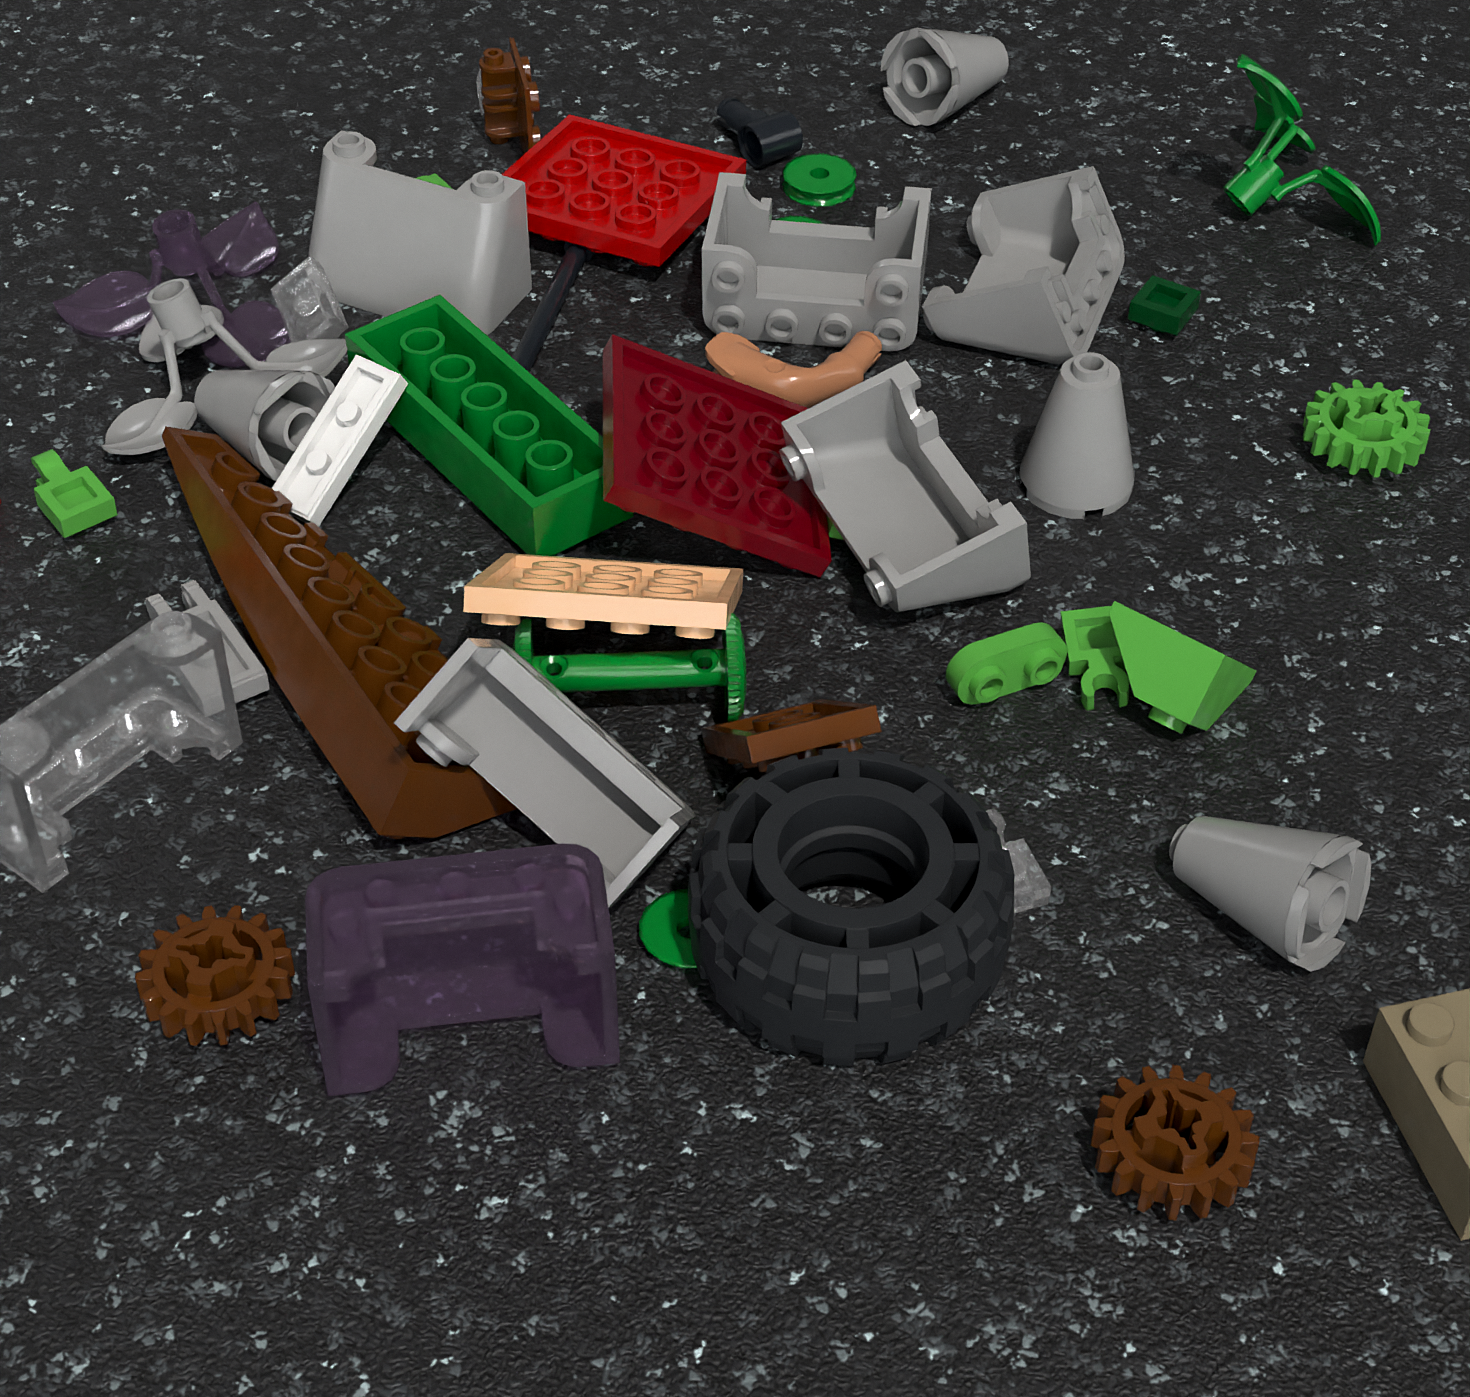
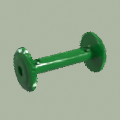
[513,613,746,722]

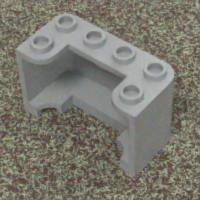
[702,172,932,351]

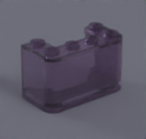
[305,844,620,1096]

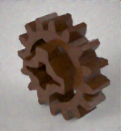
[135,905,295,1046]
[1091,1065,1259,1220]

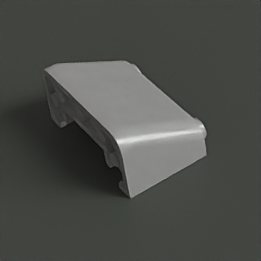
[307,130,532,335]
[922,166,1125,365]
[779,360,1031,612]

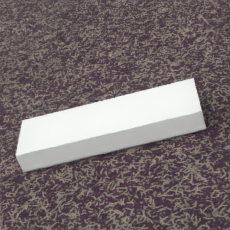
[272,354,408,527]

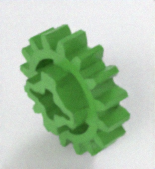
[1302,380,1430,477]

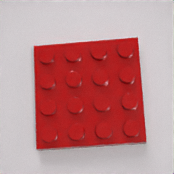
[502,114,747,267]

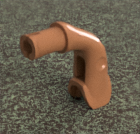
[705,331,882,408]

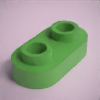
[946,622,1068,704]

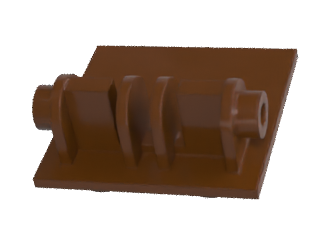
[479,38,541,154]

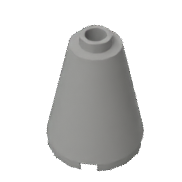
[881,27,1009,126]
[1019,352,1134,519]
[194,370,335,481]
[1169,816,1371,972]

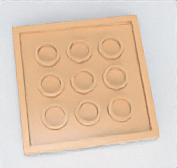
[463,553,744,639]

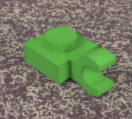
[31,449,117,538]

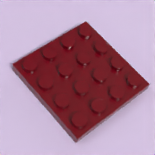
[603,334,832,577]

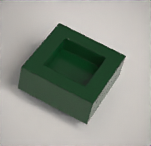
[1128,275,1201,336]

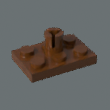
[701,699,882,772]

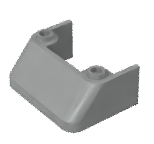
[394,638,695,912]

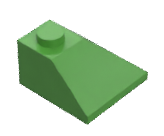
[1109,601,1257,734]

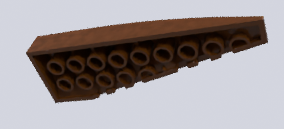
[162,426,518,839]

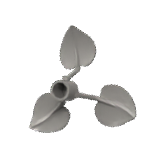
[101,278,347,455]

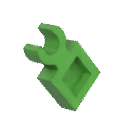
[1061,604,1129,711]

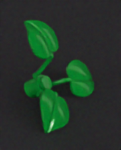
[1223,54,1381,246]

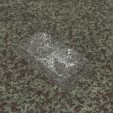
[271,256,349,343]

